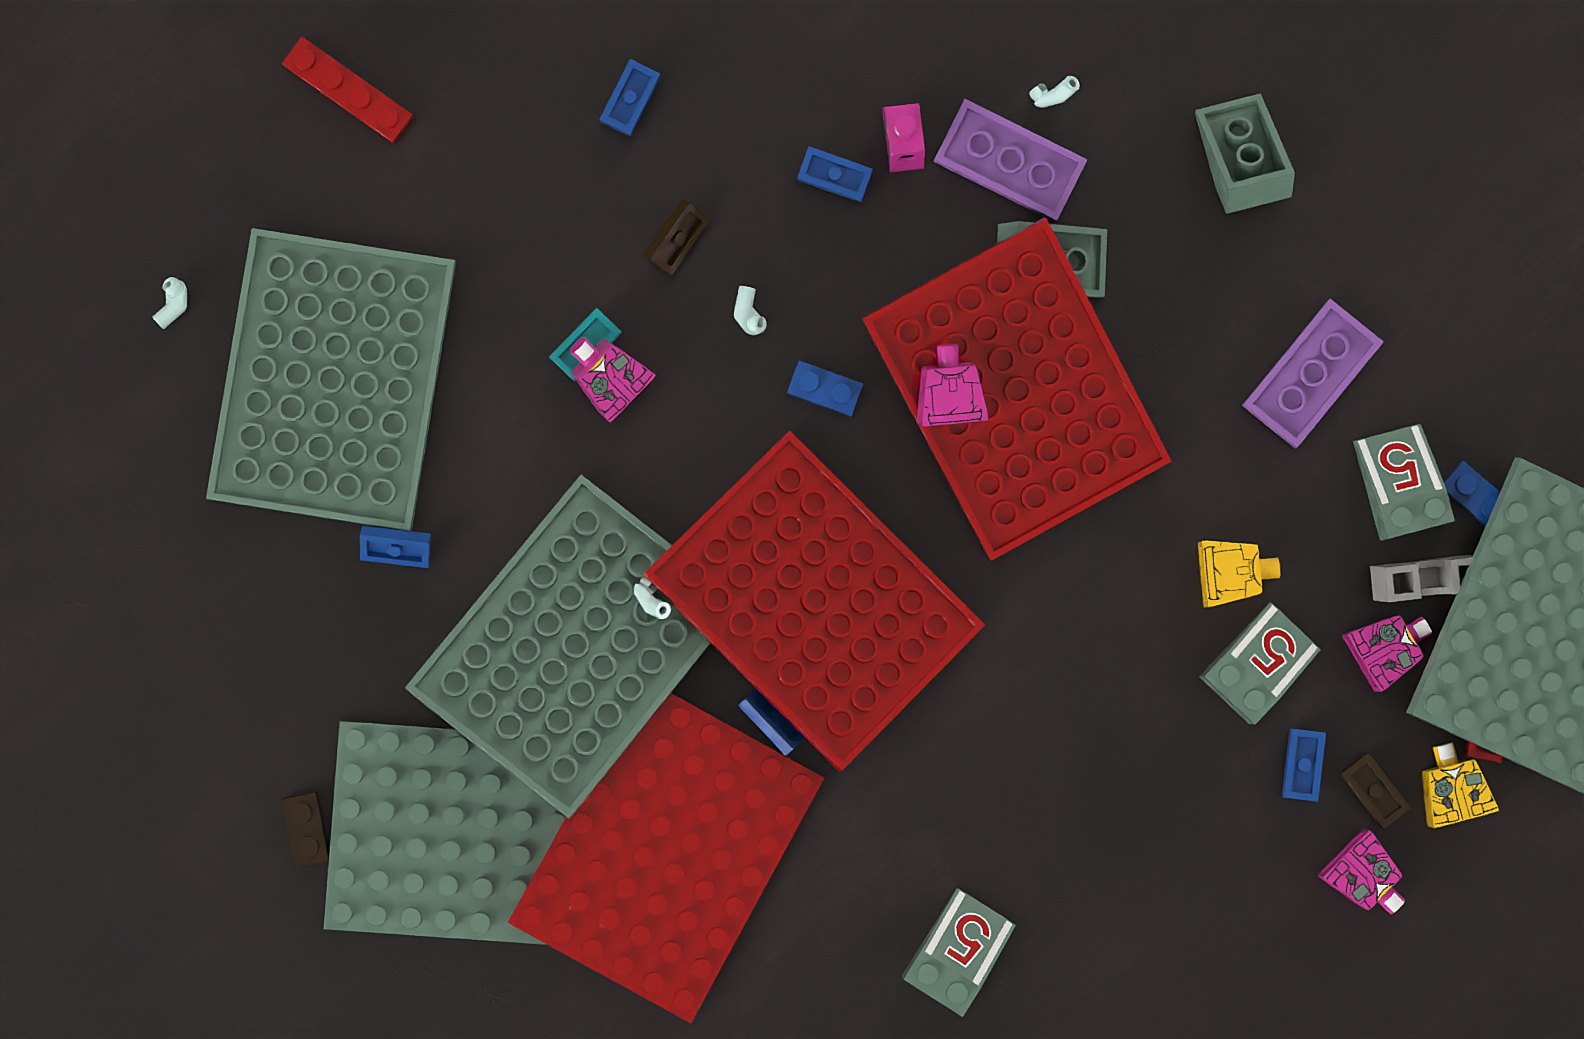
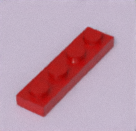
[282,36,414,144]

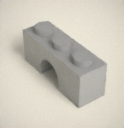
[1370,555,1474,602]

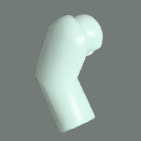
[1029,76,1080,108]
[152,277,187,329]
[734,286,767,335]
[634,577,671,619]

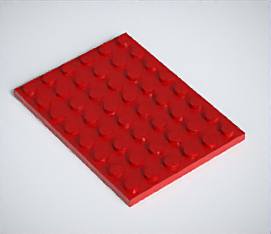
[861,218,1172,561]
[643,431,985,772]
[508,693,824,1023]

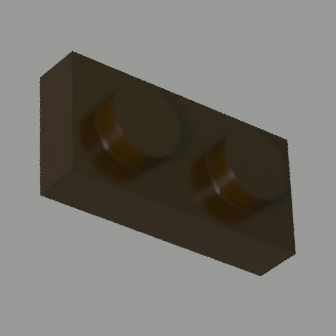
[643,199,710,276]
[1339,753,1411,829]
[282,792,329,867]

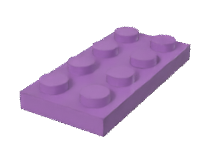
[934,99,1087,222]
[1242,299,1383,449]

